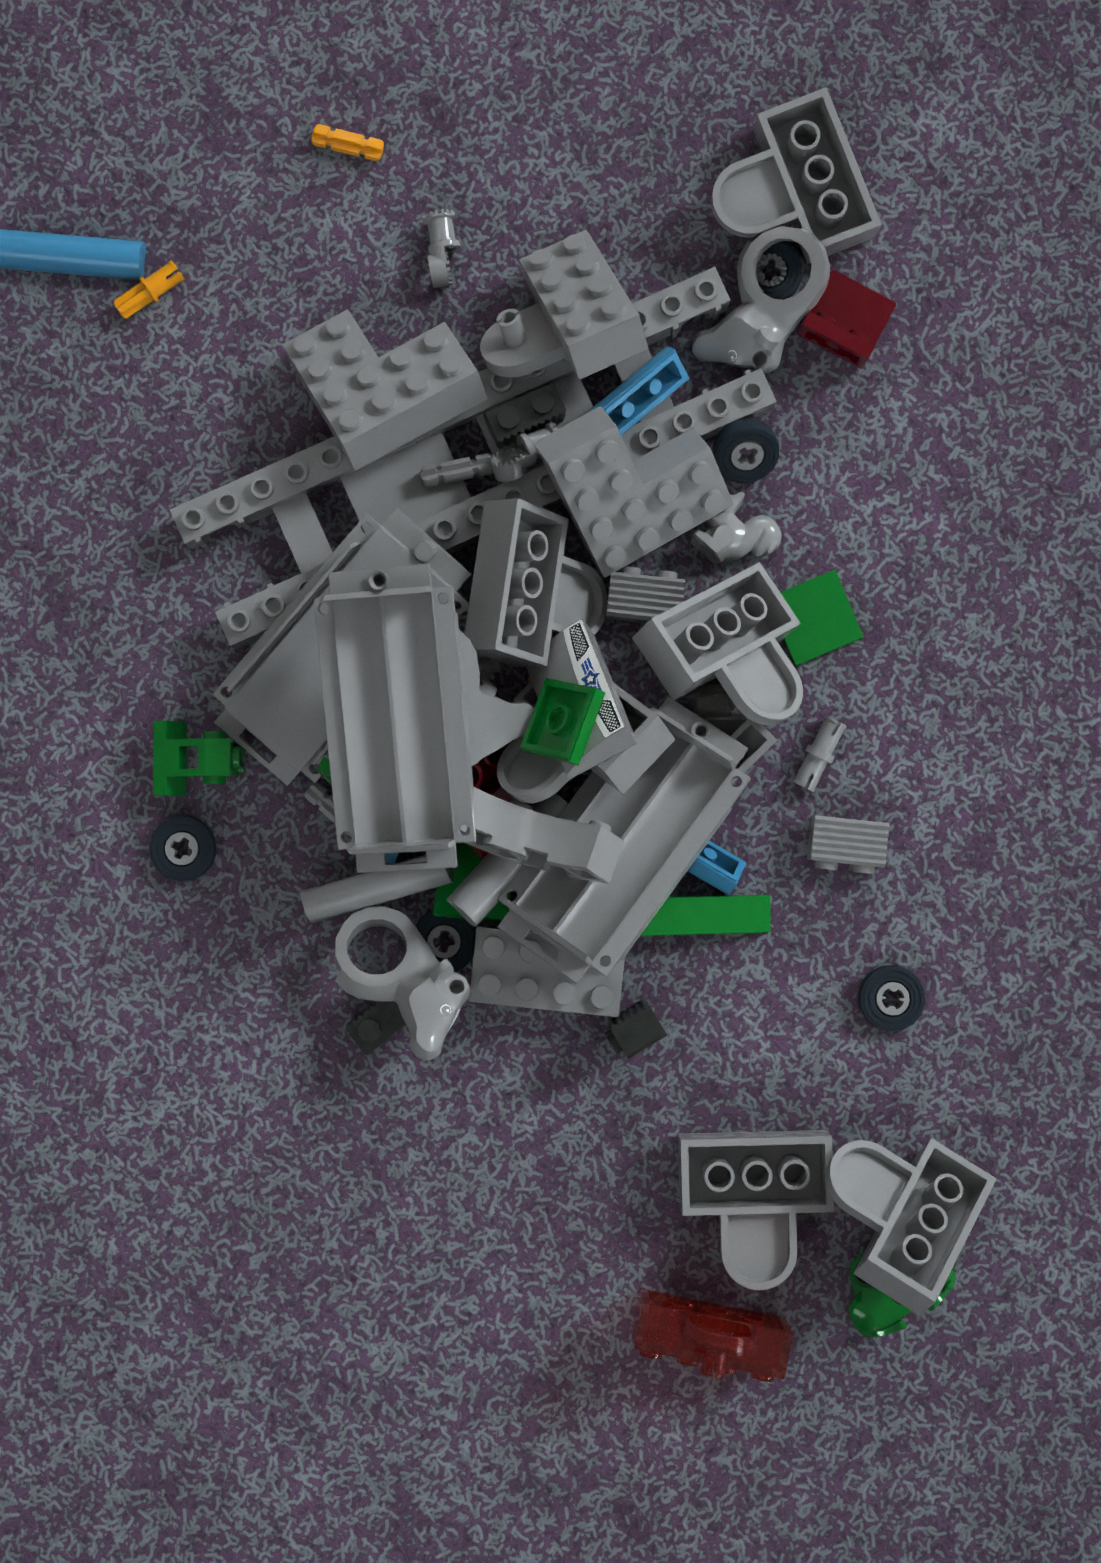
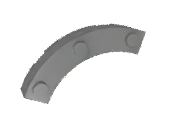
[460,787,624,884]

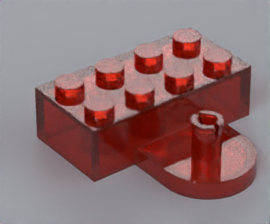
[631,1288,793,1382]

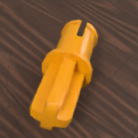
[113,260,185,319]

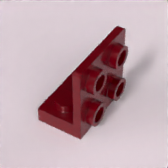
[797,270,896,369]

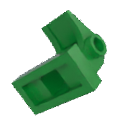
[153,721,245,796]

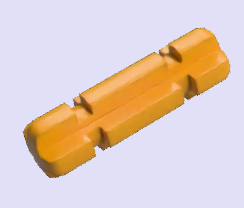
[312,124,384,161]

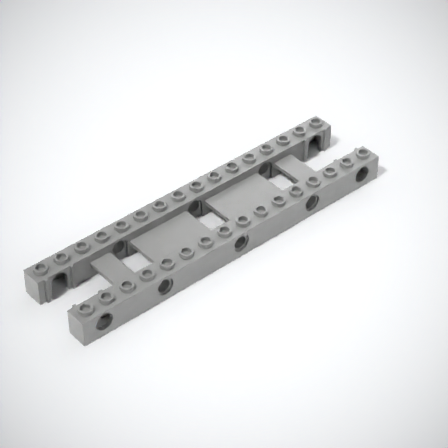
[170,267,777,650]

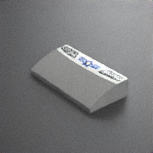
[526,619,638,780]

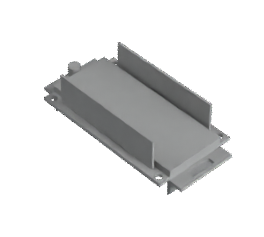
[212,508,471,786]
[313,563,476,873]
[498,697,751,984]

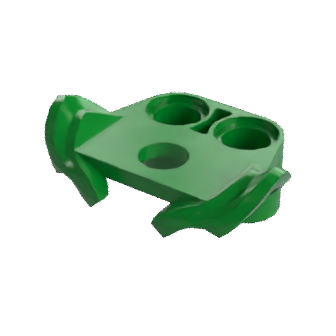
[848,1252,956,1337]

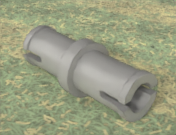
[792,716,847,792]

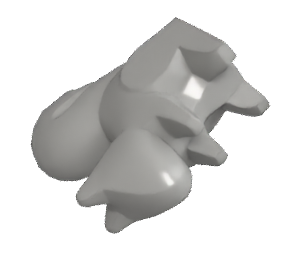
[690,492,782,564]

